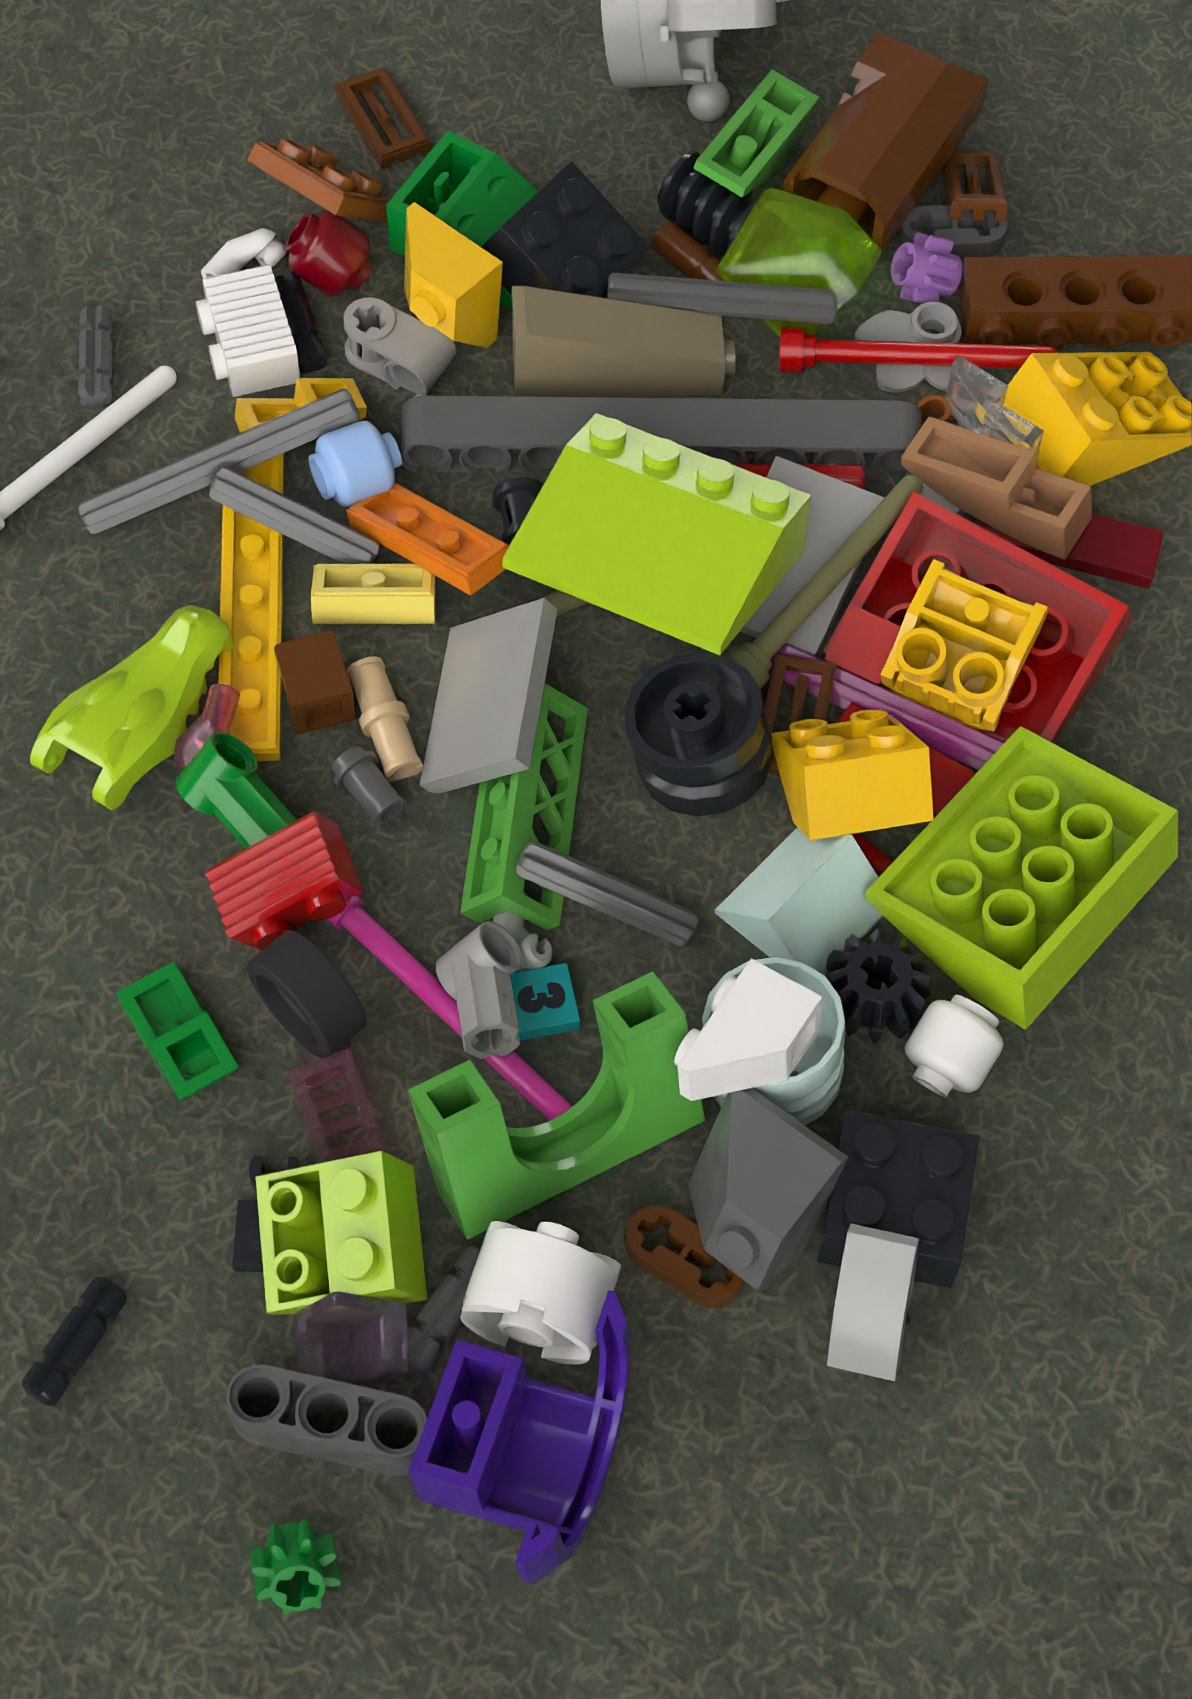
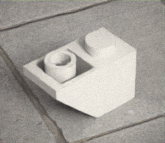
[674,958,822,1101]

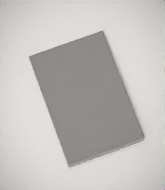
[740,456,884,657]
[420,598,558,794]

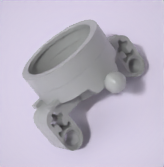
[601,0,788,122]

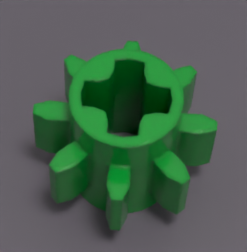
[250,1519,341,1615]

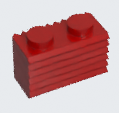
[205,811,363,950]

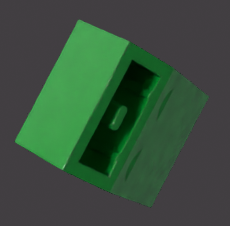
[386,131,539,310]

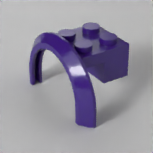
[408,1290,631,1585]

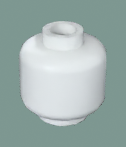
[904,994,1004,1097]

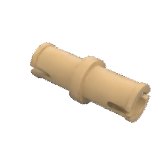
[346,656,423,782]

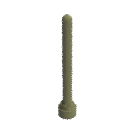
[724,474,923,689]

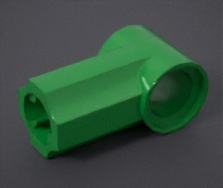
[175,731,297,849]

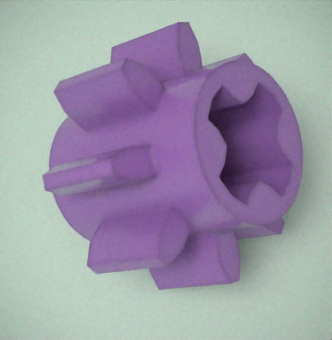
[891,233,962,304]

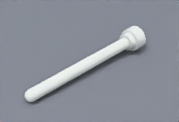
[0,366,177,531]

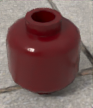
[285,210,373,296]

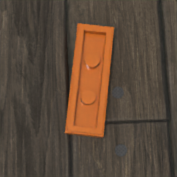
[346,482,509,596]

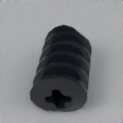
[658,151,780,269]

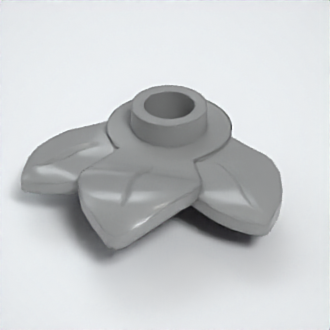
[854,302,964,393]

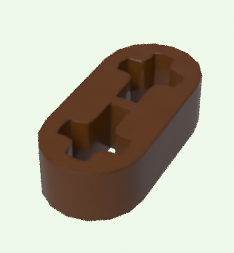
[625,1205,744,1308]

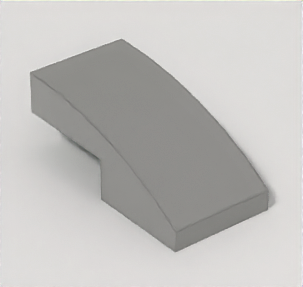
[827,1224,919,1381]

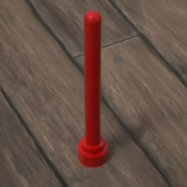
[779,326,1058,374]

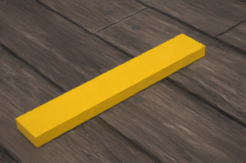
[217,453,285,761]

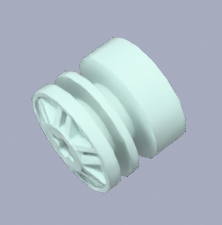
[702,957,845,1125]

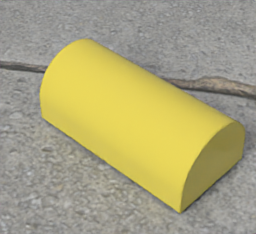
[311,564,436,624]

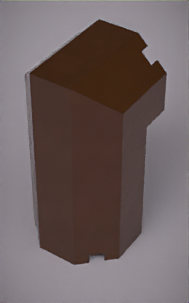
[780,32,988,264]

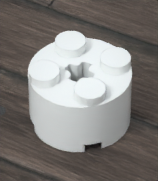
[460,1221,621,1364]

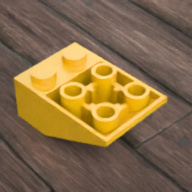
[994,352,1192,486]

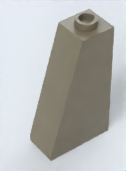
[512,286,735,398]

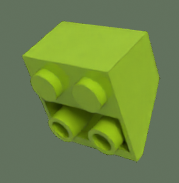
[255,1151,427,1315]

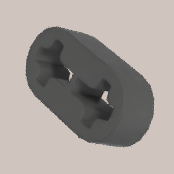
[899,205,1008,259]

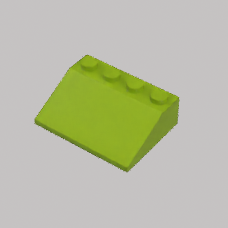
[502,413,811,655]
[865,726,1178,1030]

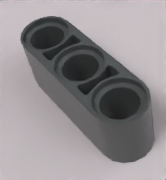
[226,1364,427,1476]

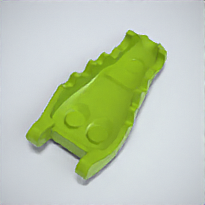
[30,605,234,811]

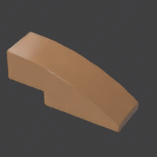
[901,416,1092,560]

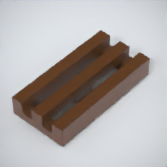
[335,67,431,170]
[941,150,1008,221]
[764,653,837,777]

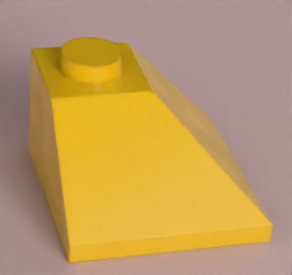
[404,202,503,348]

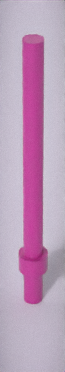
[327,895,573,1121]

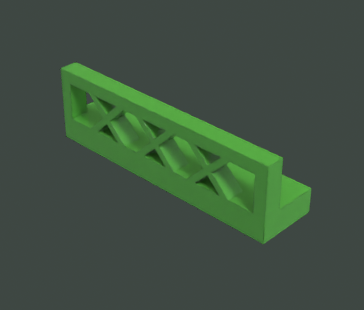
[460,683,588,930]

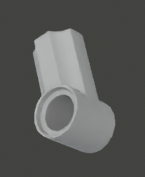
[436,921,523,1059]

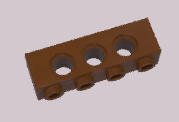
[958,255,1192,349]

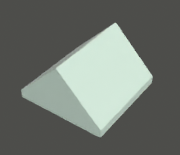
[714,827,884,975]

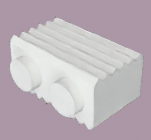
[195,264,300,397]

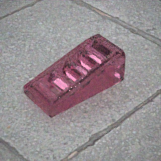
[287,1049,388,1163]

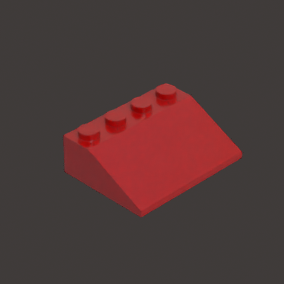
[823,492,1134,744]

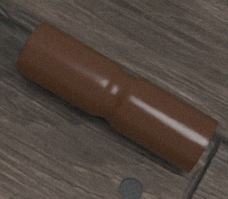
[651,221,748,283]

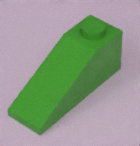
[694,69,820,197]

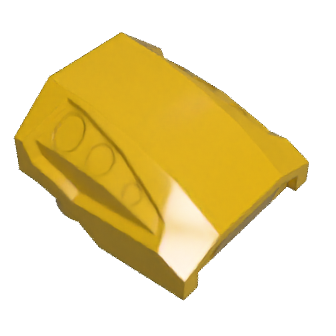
[880,559,1048,731]

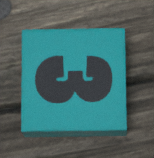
[510,963,580,1041]

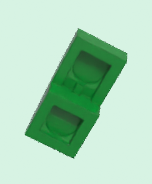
[116,961,239,1102]

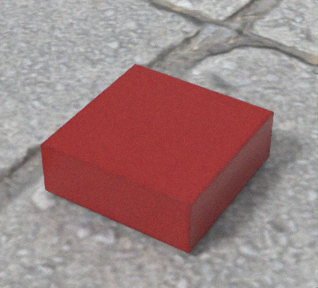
[824,604,901,686]

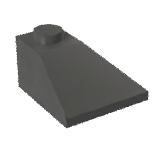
[688,1088,848,1290]

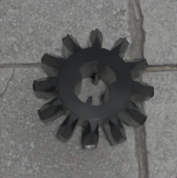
[824,928,933,1044]

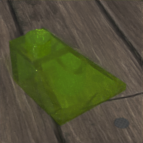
[716,187,882,338]

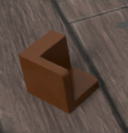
[274,630,356,735]

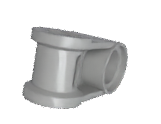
[343,297,457,397]

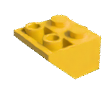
[771,710,934,841]

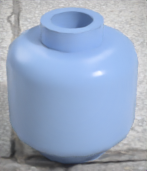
[309,421,402,507]

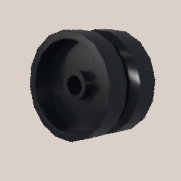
[624,652,773,816]

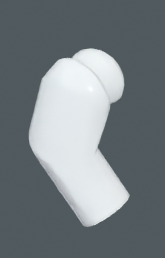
[201,228,286,279]

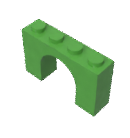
[408,971,705,1240]

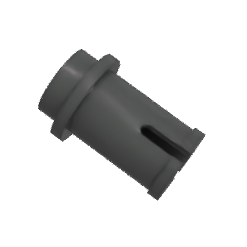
[331,746,407,828]

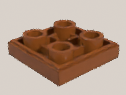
[247,137,391,223]

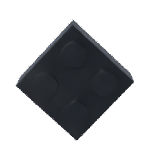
[481,161,650,297]
[817,1110,980,1288]

